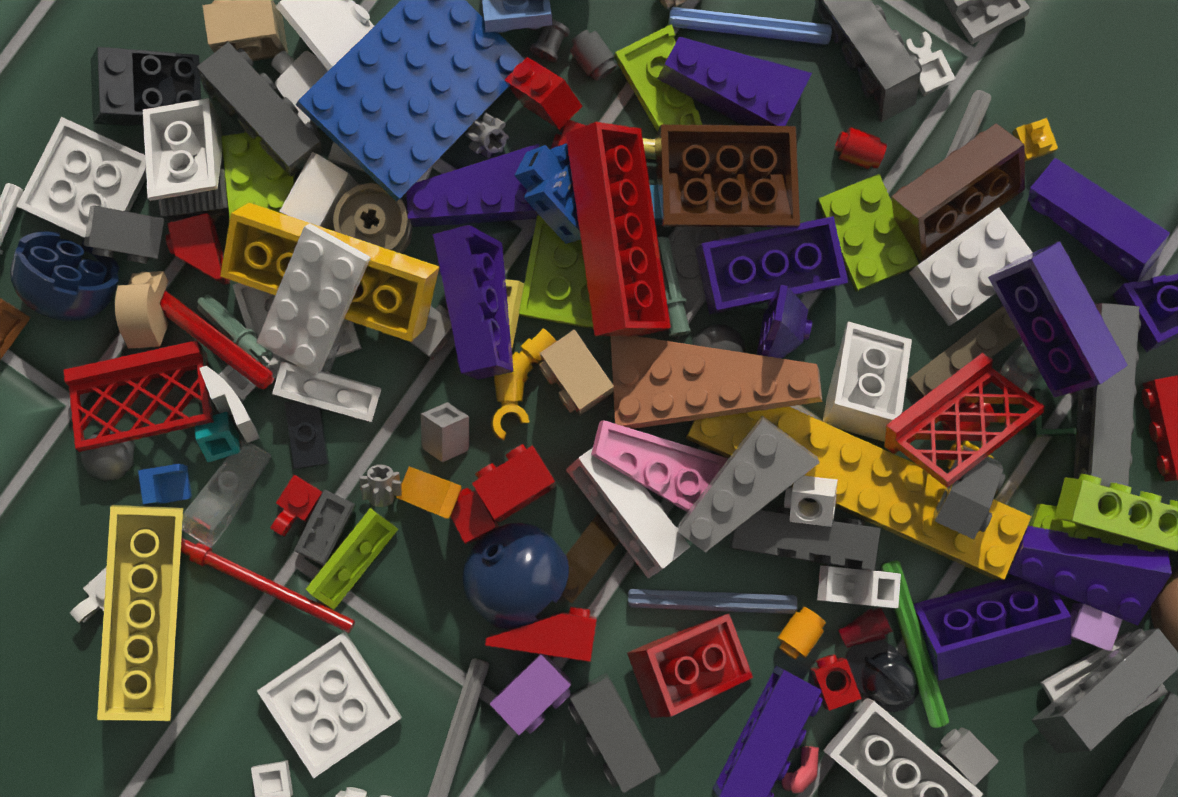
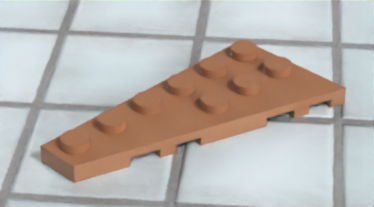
[611,336,822,429]

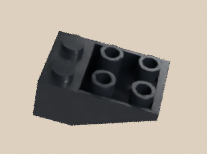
[91,47,201,126]

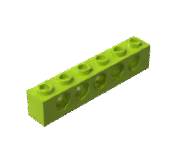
[1054,473,1178,553]

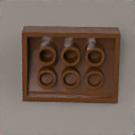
[655,124,800,227]

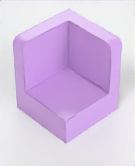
[1070,603,1123,651]

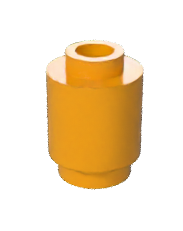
[777,607,826,660]

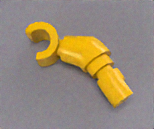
[491,328,557,441]

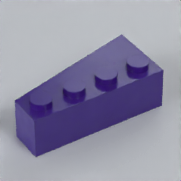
[657,37,812,126]
[407,144,540,227]
[1113,274,1178,353]
[1008,526,1172,626]

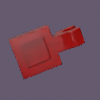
[270,475,323,537]

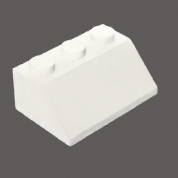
[276,0,374,71]

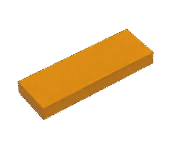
[396,467,462,519]

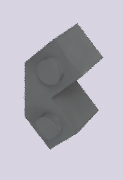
[934,445,1005,539]

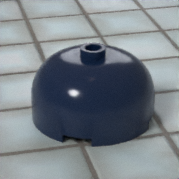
[10,232,119,321]
[463,523,569,629]

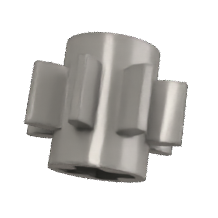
[465,113,509,158]
[359,465,402,507]

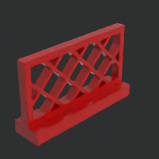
[63,340,214,452]
[884,353,1045,488]

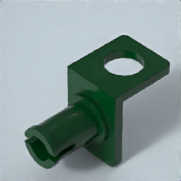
[998,389,1077,437]

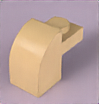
[115,271,169,349]

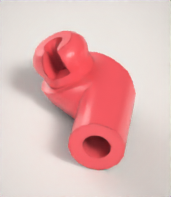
[782,746,819,794]

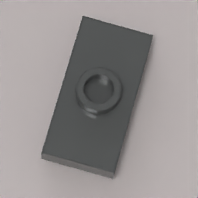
[294,489,356,566]

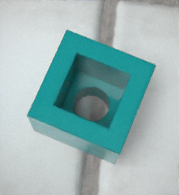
[195,411,241,462]

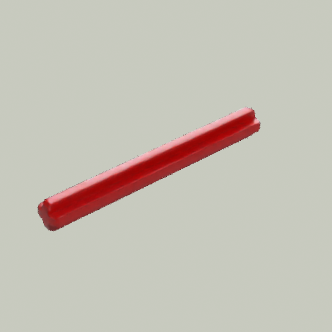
[160,291,274,389]

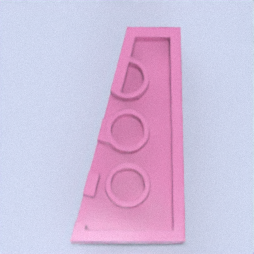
[591,420,728,512]

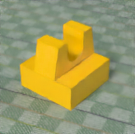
[1012,118,1058,162]

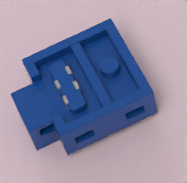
[514,143,581,244]

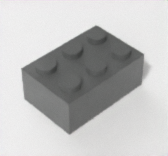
[568,673,661,793]

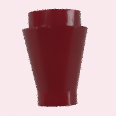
[839,607,893,649]

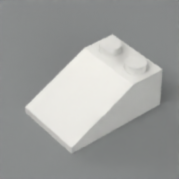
[143,98,223,201]
[823,321,912,442]

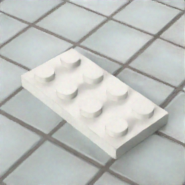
[256,223,371,376]

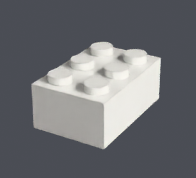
[909,207,1033,326]

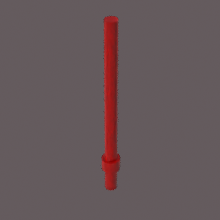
[181,537,355,633]

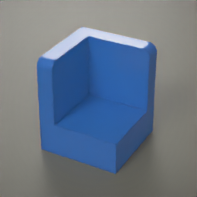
[138,464,192,506]

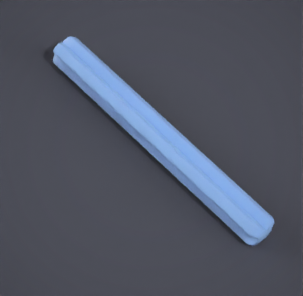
[669,7,832,44]

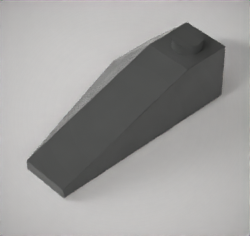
[1096,691,1178,797]

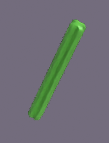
[881,560,949,728]

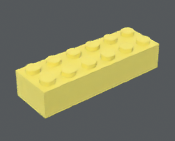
[97,505,183,721]

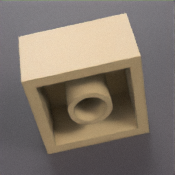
[202,0,288,61]
[539,329,614,416]

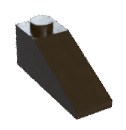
[562,513,620,604]

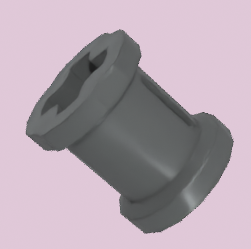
[530,19,570,62]

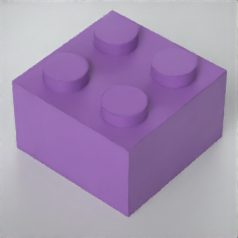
[490,654,571,735]

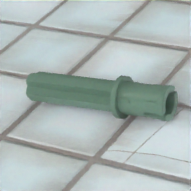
[657,236,691,337]
[197,294,273,367]

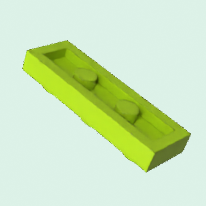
[306,508,398,610]

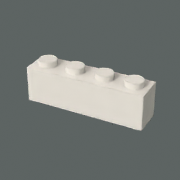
[566,448,690,579]

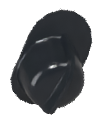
[846,639,919,712]

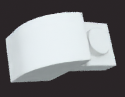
[817,565,901,608]

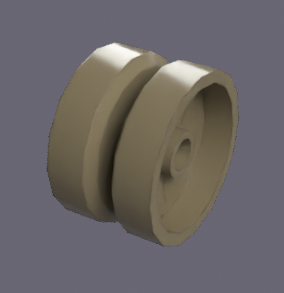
[333,183,413,254]

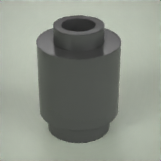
[570,30,617,82]

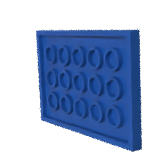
[296,0,525,202]

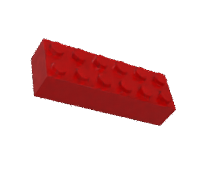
[566,122,671,336]

